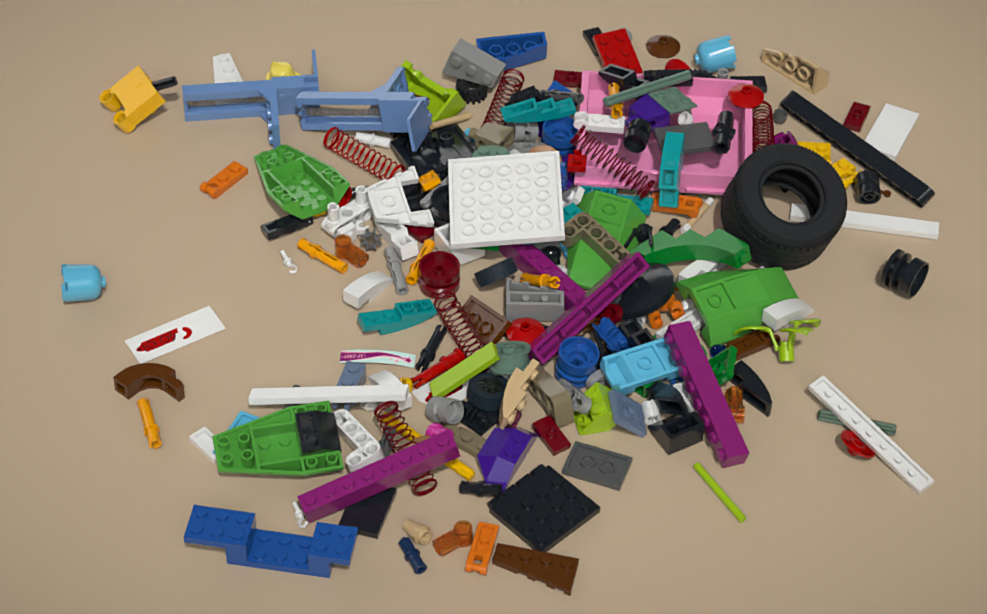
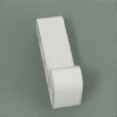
[334,409,385,473]

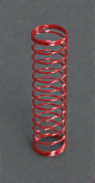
[323,127,405,180]

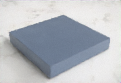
[608,389,647,438]

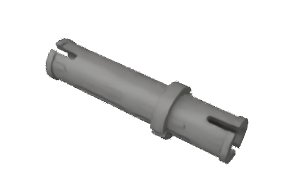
[384,246,409,295]

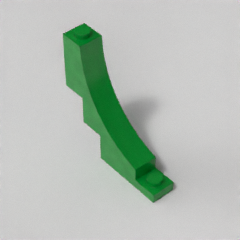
[629,228,752,269]

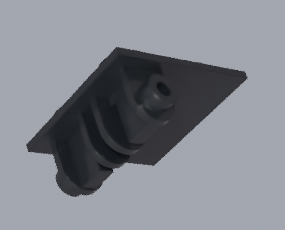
[460,400,499,436]

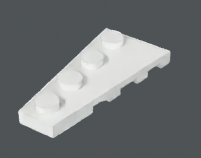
[213,53,249,105]

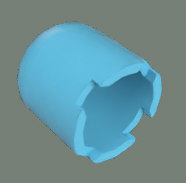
[694,35,737,73]
[61,264,106,302]

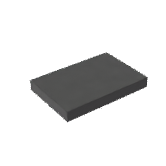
[654,122,715,155]
[562,441,633,491]

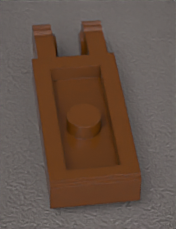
[726,327,781,361]

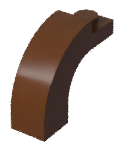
[113,363,185,402]

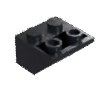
[294,410,342,456]
[648,411,705,455]

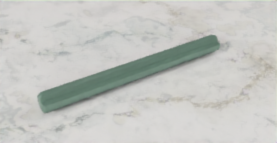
[603,70,692,107]

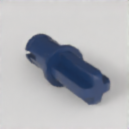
[399,537,427,575]

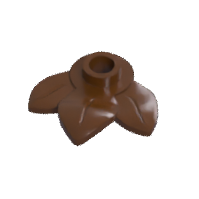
[575,317,601,337]

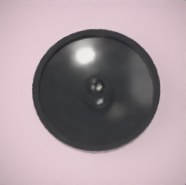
[611,263,676,319]

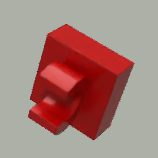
[567,149,587,173]

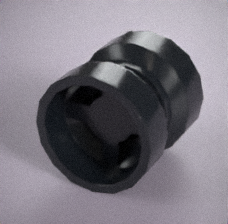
[542,246,561,266]

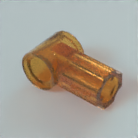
[335,234,369,268]
[725,386,745,424]
[432,520,473,557]

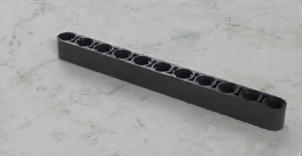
[780,90,935,208]

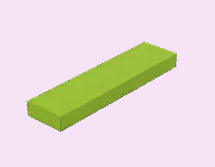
[429,342,500,397]

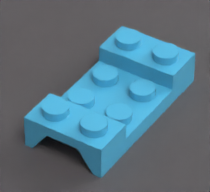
[599,338,680,395]

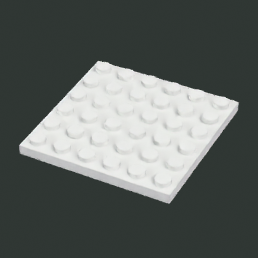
[448,151,565,249]

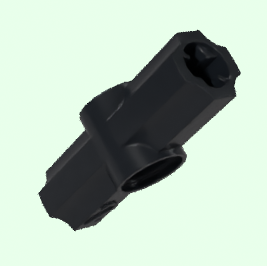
[712,110,736,155]

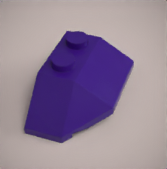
[477,427,538,492]

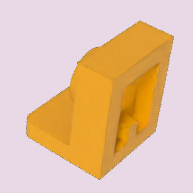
[419,170,442,192]

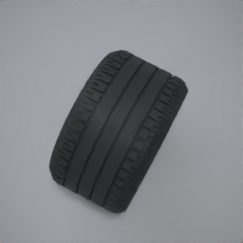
[721,143,847,270]

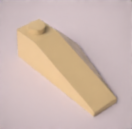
[761,48,830,95]

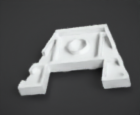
[367,166,434,227]

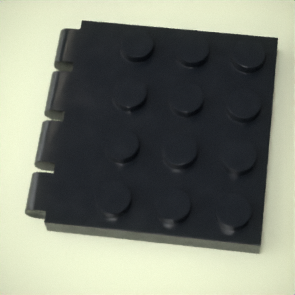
[390,123,478,177]
[487,464,600,552]

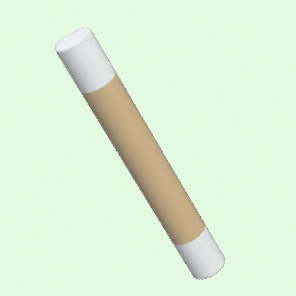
[680,197,714,234]

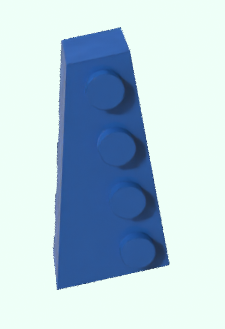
[476,32,547,71]

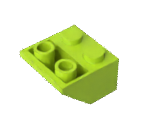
[573,382,617,436]

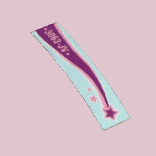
[339,349,416,368]

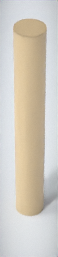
[429,112,472,130]

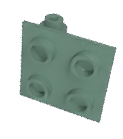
[648,87,698,114]

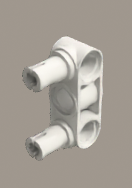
[321,185,373,239]

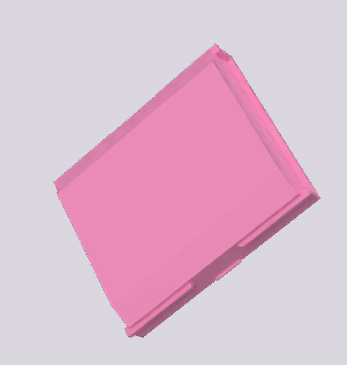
[574,70,753,195]

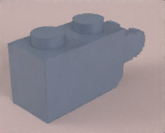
[332,361,367,412]

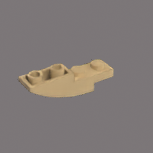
[499,359,540,430]

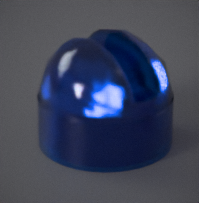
[710,344,725,357]

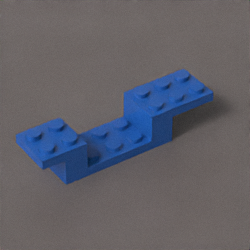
[184,505,358,578]

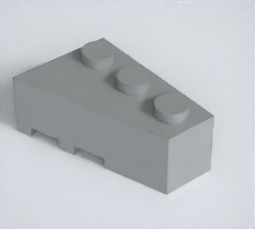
[442,38,506,88]
[506,277,564,321]

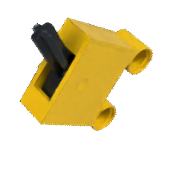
[99,65,178,133]

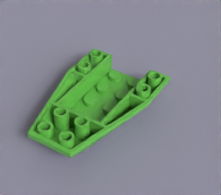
[254,144,350,219]
[567,190,647,290]
[676,267,799,348]
[212,400,344,476]

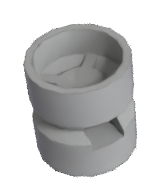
[506,122,539,142]
[426,396,464,425]

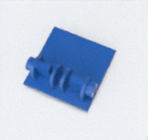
[592,317,630,353]

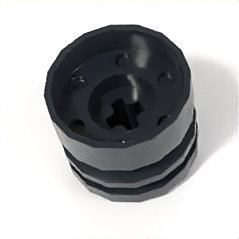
[881,249,929,298]

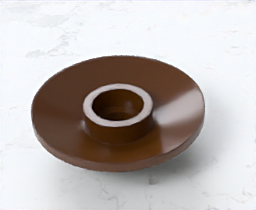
[646,35,680,59]

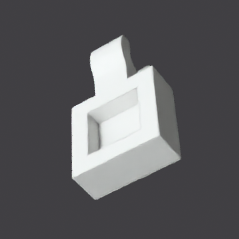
[337,220,369,247]

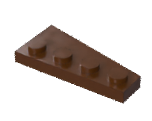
[493,543,579,596]

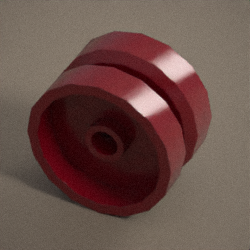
[418,251,460,299]

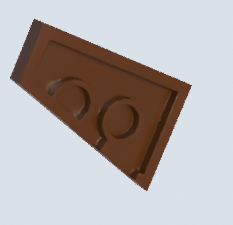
[460,295,512,347]

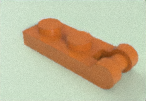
[200,161,248,199]
[652,192,703,218]
[465,521,499,576]

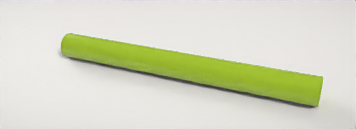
[693,462,746,523]

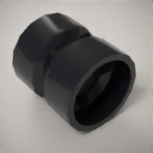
[623,118,652,153]
[855,170,881,204]

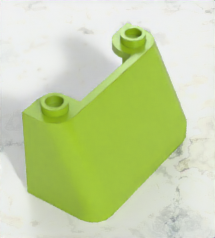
[400,60,466,129]

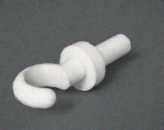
[280,250,298,274]
[292,501,308,528]

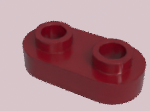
[596,303,623,324]

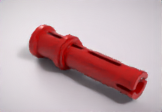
[410,348,466,389]

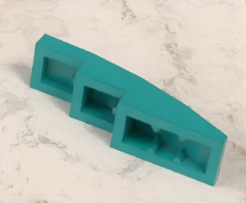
[500,97,577,123]

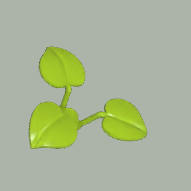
[734,318,821,362]

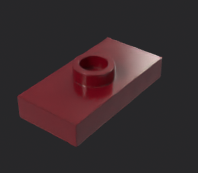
[553,70,582,88]
[843,102,871,132]
[404,225,434,244]
[532,415,571,456]

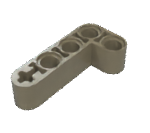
[560,212,630,268]
[528,365,574,428]

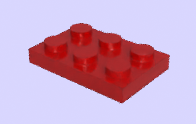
[592,28,643,74]

